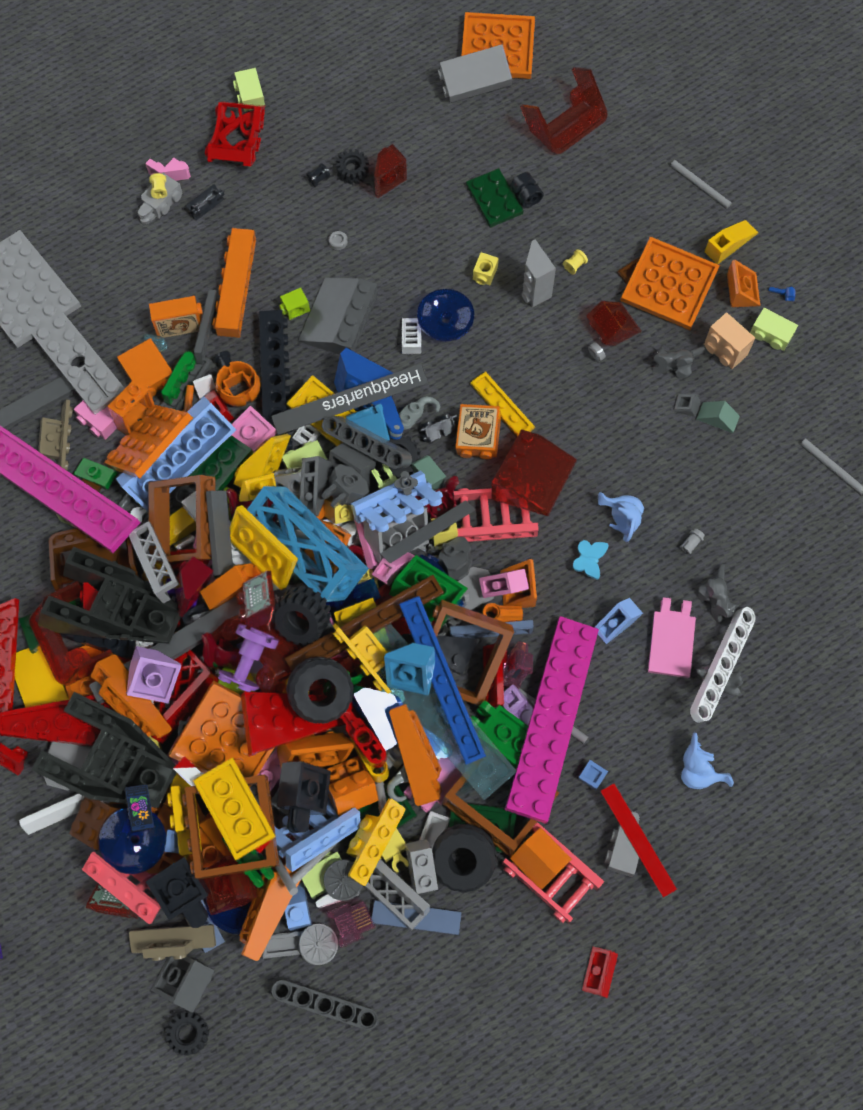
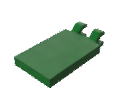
[470,700,528,769]

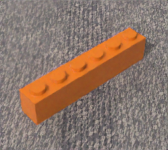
[213,228,256,338]

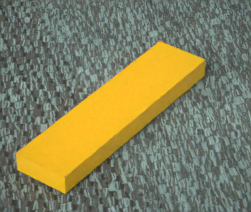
[470,371,535,440]

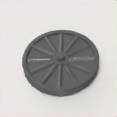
[324,860,363,901]

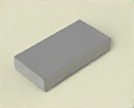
[262,931,303,959]

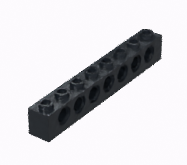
[259,310,293,456]

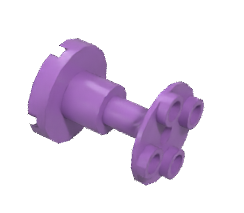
[218,624,279,692]

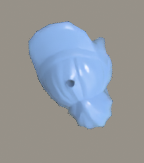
[598,492,644,542]
[681,732,734,789]

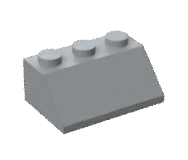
[522,240,556,307]
[363,504,429,563]

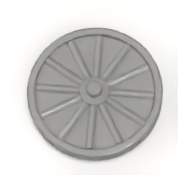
[298,924,338,965]

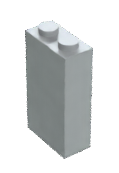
[438,44,512,102]

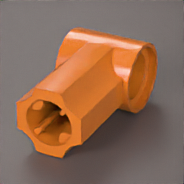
[482,603,523,622]

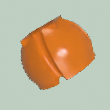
[215,361,261,407]

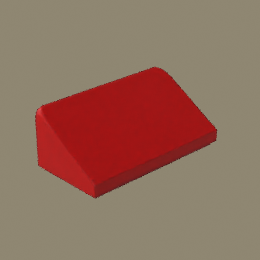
[582,947,618,998]

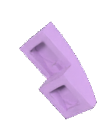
[503,684,533,725]

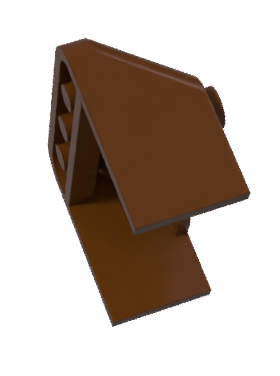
[49,528,141,600]

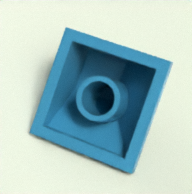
[384,643,435,695]

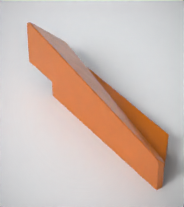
[91,654,172,738]
[389,704,442,806]
[239,854,303,961]

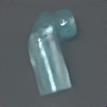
[144,334,168,352]

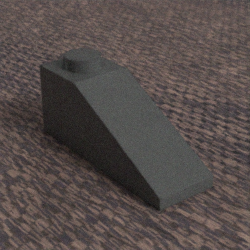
[299,456,332,517]

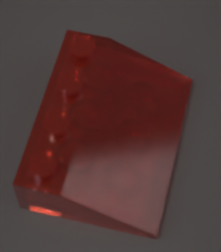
[492,429,577,516]

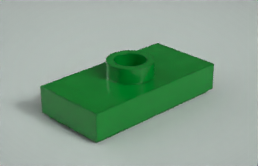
[74,458,118,490]

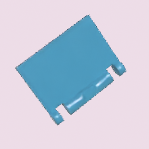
[346,404,390,445]

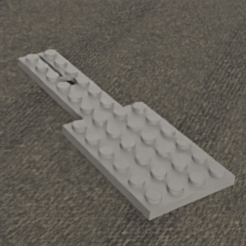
[0,230,125,414]

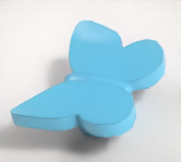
[573,540,609,580]

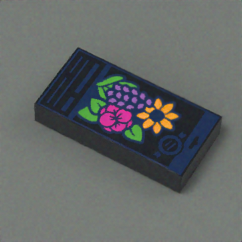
[124,784,154,833]

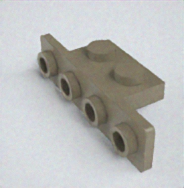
[38,399,73,471]
[129,924,216,961]

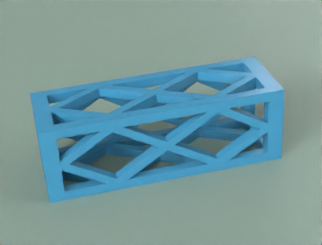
[247,486,369,602]

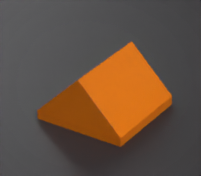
[727,260,761,307]
[500,559,537,608]
[510,827,572,890]

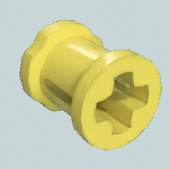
[149,173,167,199]
[563,249,588,275]

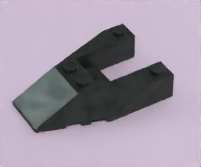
[38,547,181,644]
[31,692,177,808]

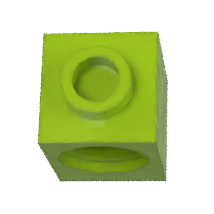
[279,288,310,320]

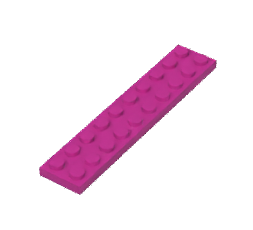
[0,426,140,553]
[505,616,599,824]

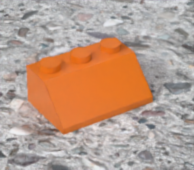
[276,732,354,768]

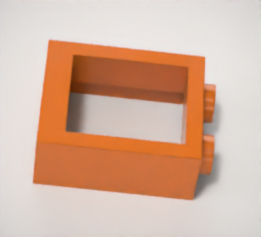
[108,379,155,435]

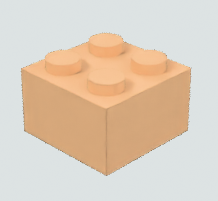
[704,312,755,369]

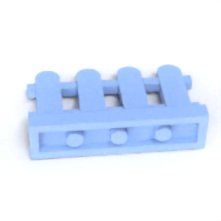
[351,470,443,532]
[275,797,361,872]

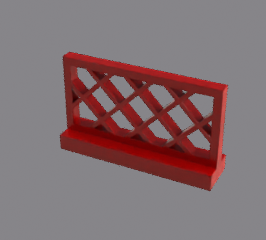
[151,650,219,743]

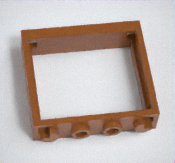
[148,475,215,564]
[430,600,514,706]
[442,747,559,857]
[182,774,280,879]

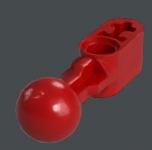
[340,702,387,768]

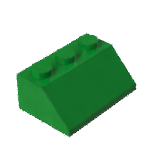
[389,555,468,627]

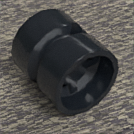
[510,172,544,208]

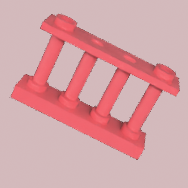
[453,484,538,542]
[503,822,604,924]
[82,836,161,925]

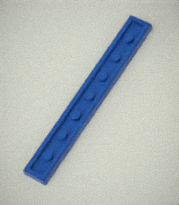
[399,596,486,765]

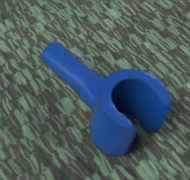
[769,287,795,301]

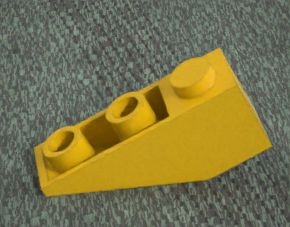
[705,220,758,264]

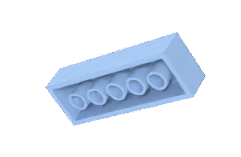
[116,396,236,512]

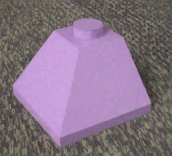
[126,646,182,703]

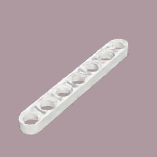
[690,607,755,723]

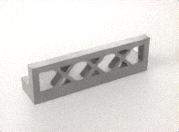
[129,521,179,604]
[364,859,430,931]

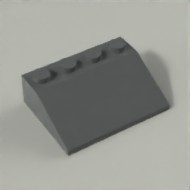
[298,277,378,355]

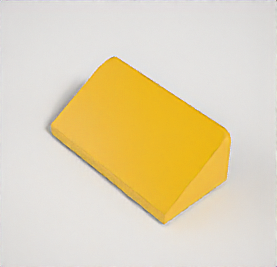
[239,473,276,502]

